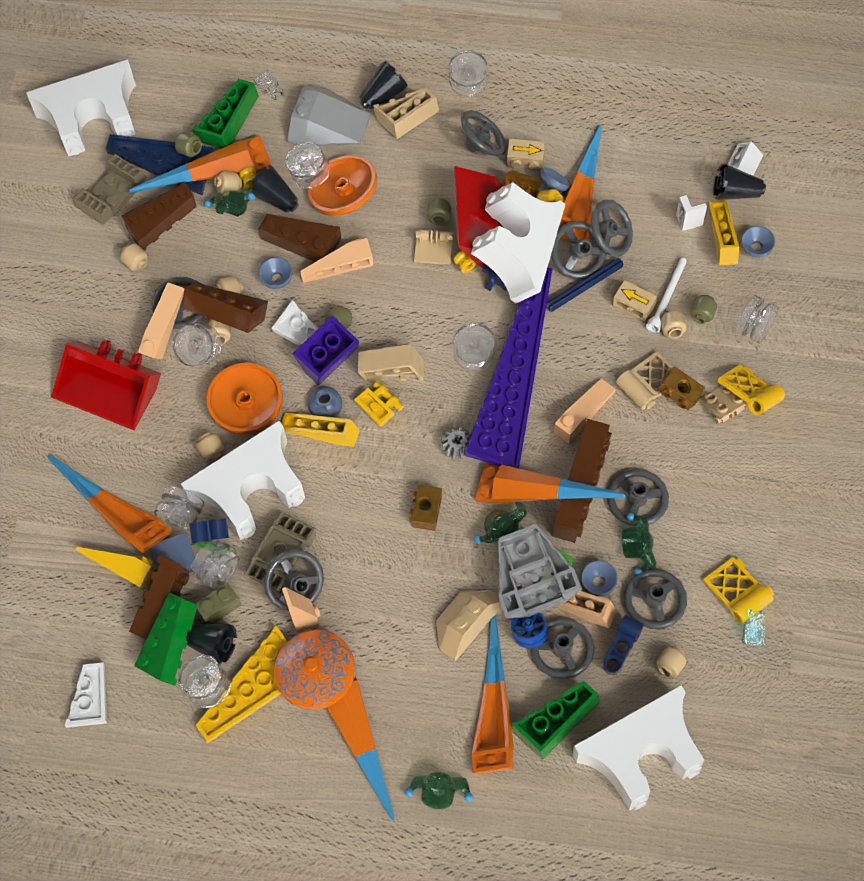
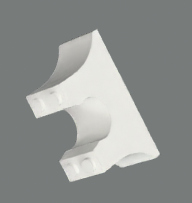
[26,60,136,156]
[471,182,565,303]
[181,421,305,541]
[572,685,704,810]

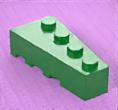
[192,79,259,149]
[134,592,198,686]
[511,681,600,760]

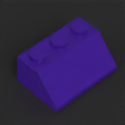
[292,316,359,386]

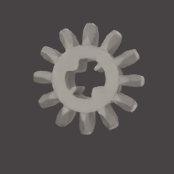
[441,427,470,460]

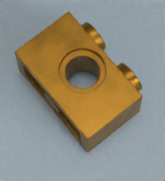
[657,366,705,410]
[409,484,442,531]

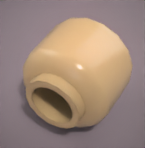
[214,171,242,195]
[120,244,148,271]
[215,276,243,294]
[661,311,686,339]
[206,319,231,346]
[196,432,225,462]
[656,647,687,678]

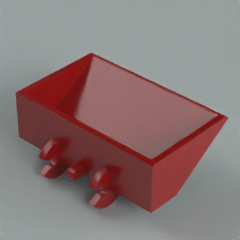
[454,166,504,269]
[51,340,161,431]

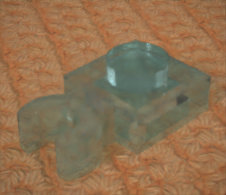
[742,609,766,646]

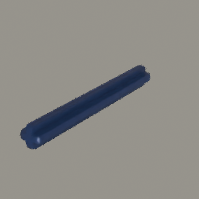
[546,258,624,312]

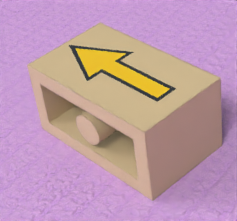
[507,139,545,170]
[613,280,658,322]

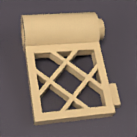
[616,351,673,410]

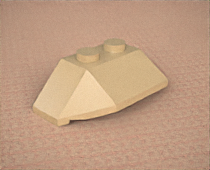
[436,590,502,661]

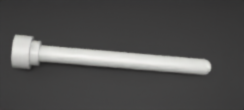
[646,258,687,333]

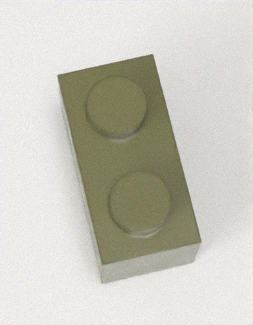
[195,582,241,624]

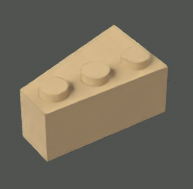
[373,87,439,139]
[358,343,424,380]

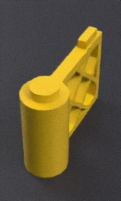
[718,364,785,415]
[703,557,774,624]

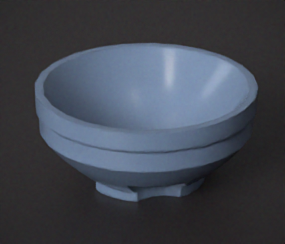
[540,167,571,192]
[741,226,775,258]
[259,257,292,289]
[308,387,343,418]
[581,561,618,597]

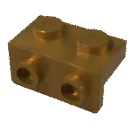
[502,170,542,198]

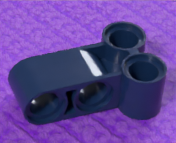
[189,518,229,543]
[603,615,644,675]

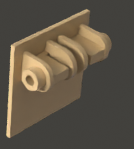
[414,229,454,265]
[698,381,748,424]

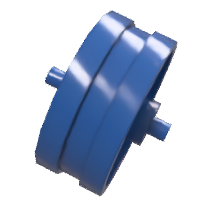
[511,613,548,648]

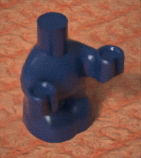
[482,265,507,291]

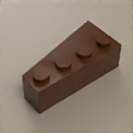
[121,182,197,251]
[258,214,341,262]
[182,282,268,333]
[129,555,190,640]

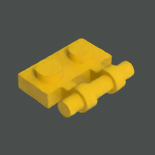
[354,381,404,427]

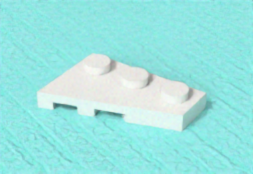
[272,300,319,346]
[65,662,107,728]

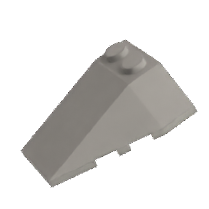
[287,84,371,147]
[499,524,582,618]

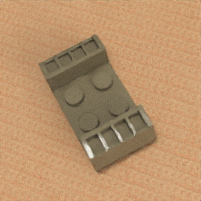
[75,154,146,225]
[245,512,316,594]

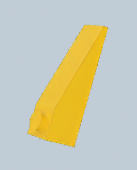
[708,201,739,265]
[281,413,360,447]
[75,547,158,588]

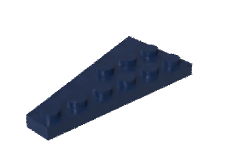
[106,134,214,196]

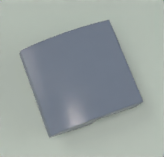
[149,533,198,573]

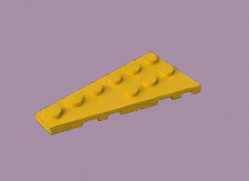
[196,625,288,744]

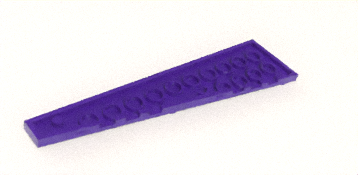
[463,267,553,469]

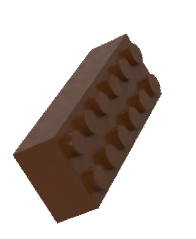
[553,419,612,543]

